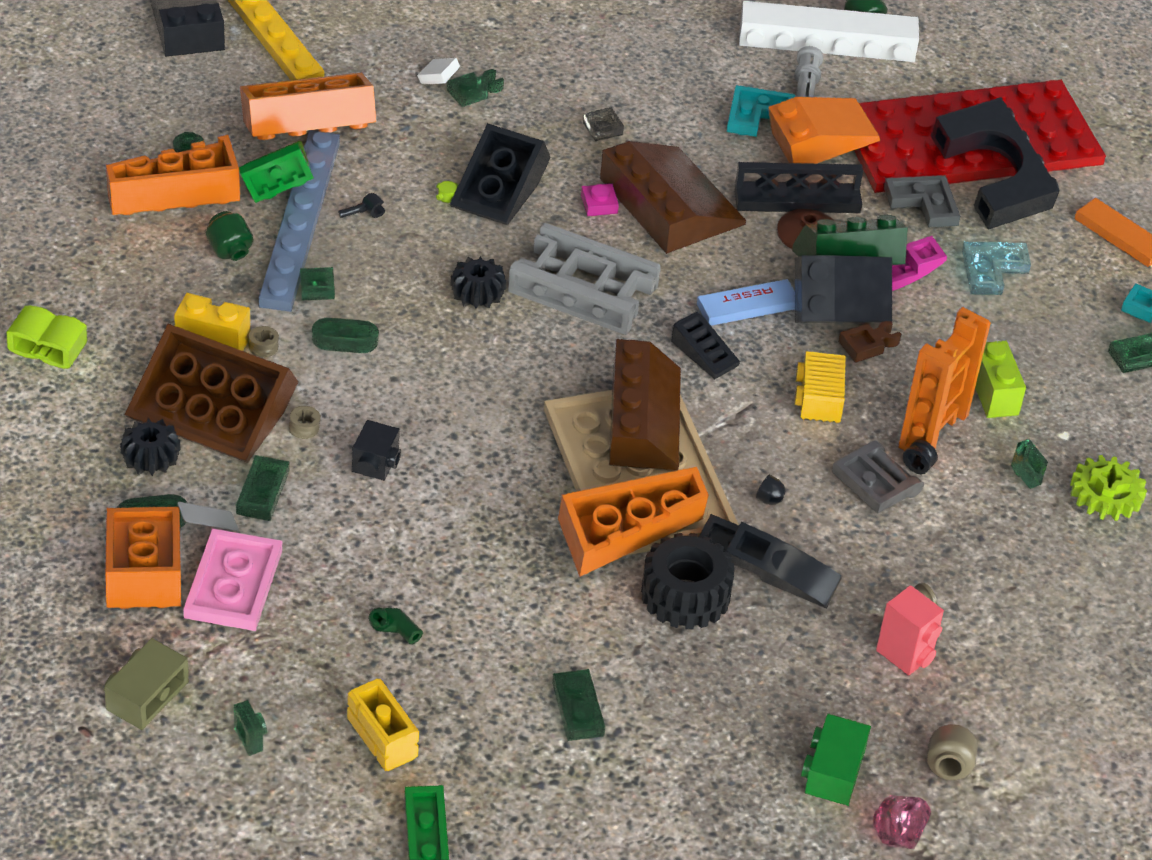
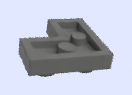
[884,175,961,228]

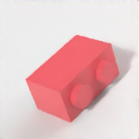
[876,585,944,676]

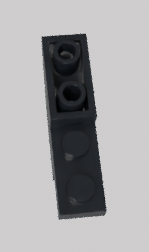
[699,514,842,609]

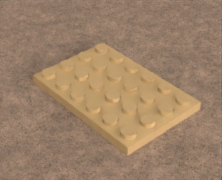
[544,390,739,556]

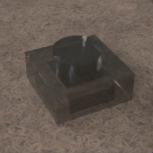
[583,107,624,141]

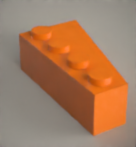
[106,135,240,215]
[558,467,709,577]

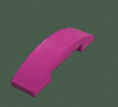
[892,236,947,291]

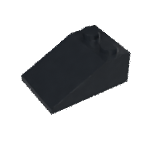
[150,0,225,57]
[450,123,551,225]
[795,255,892,323]

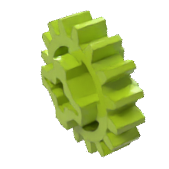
[1070,455,1147,521]

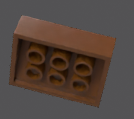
[600,141,746,254]
[124,324,298,463]

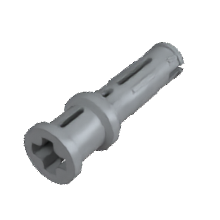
[794,46,823,97]

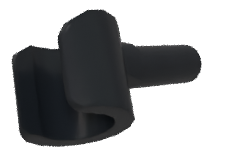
[338,193,385,218]

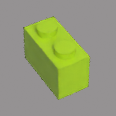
[975,340,1026,418]

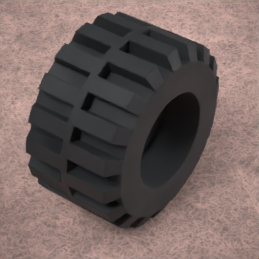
[641,533,735,629]

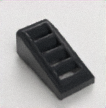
[671,312,740,380]

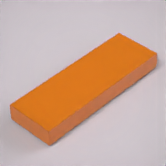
[1074,198,1152,267]

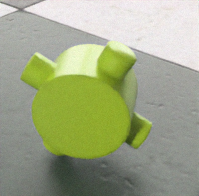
[436,181,458,203]

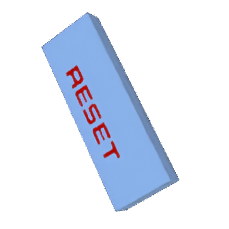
[697,279,795,326]

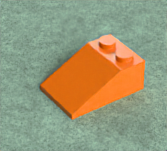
[768,97,880,164]
[105,507,181,609]

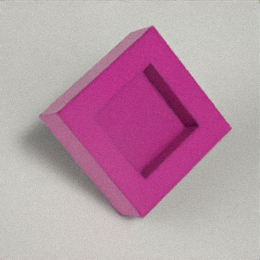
[581,184,619,216]

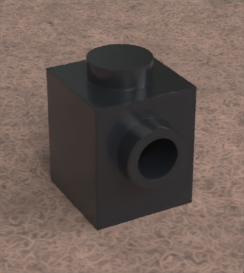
[352,420,401,481]

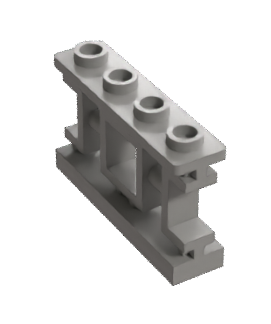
[508,223,661,335]

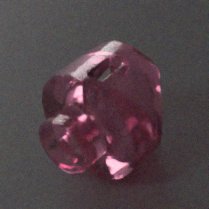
[873,795,932,849]

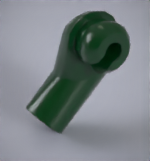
[368,607,423,644]

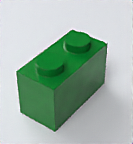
[801,713,871,806]

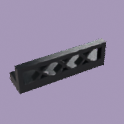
[734,162,863,213]

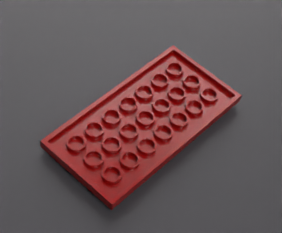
[854,79,1106,193]

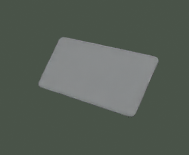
[178,502,239,531]

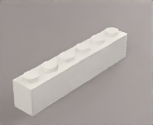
[739,1,919,62]

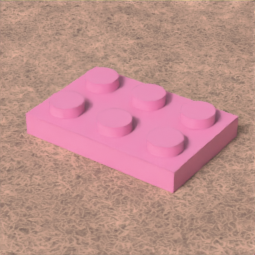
[183,528,282,631]

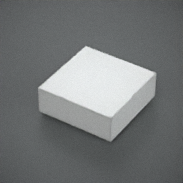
[417,58,460,85]

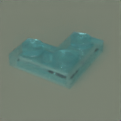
[962,242,1031,295]

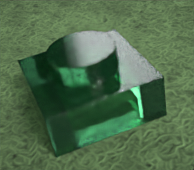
[300,267,335,300]
[1011,439,1048,489]
[234,700,267,756]

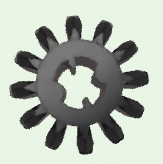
[450,256,506,309]
[120,417,181,476]

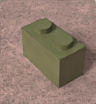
[104,638,189,730]

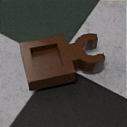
[838,321,902,363]

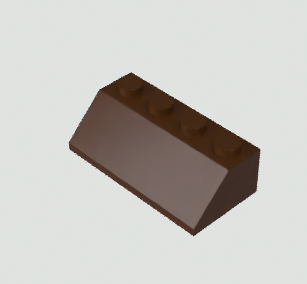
[609,339,681,471]

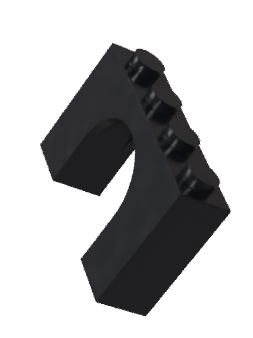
[931,97,1060,230]

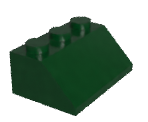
[792,214,908,265]

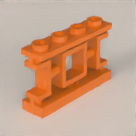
[898,307,991,451]

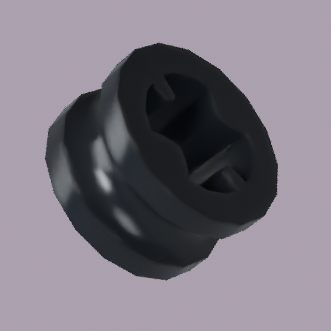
[903,440,938,475]

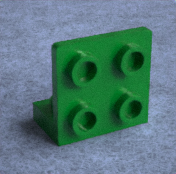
[239,141,314,203]

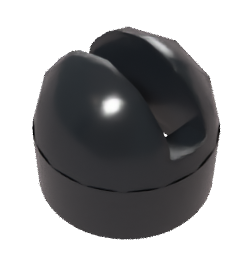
[756,474,786,505]

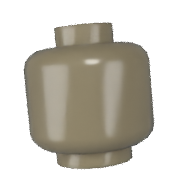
[927,724,978,781]

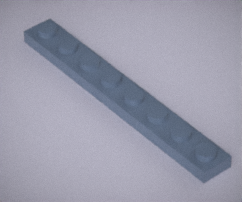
[259,130,340,312]

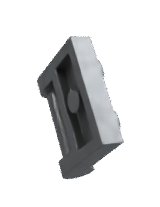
[832,440,924,513]

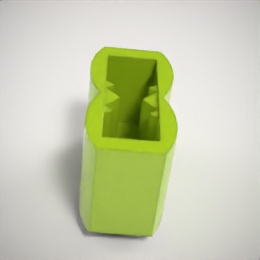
[6,305,87,369]

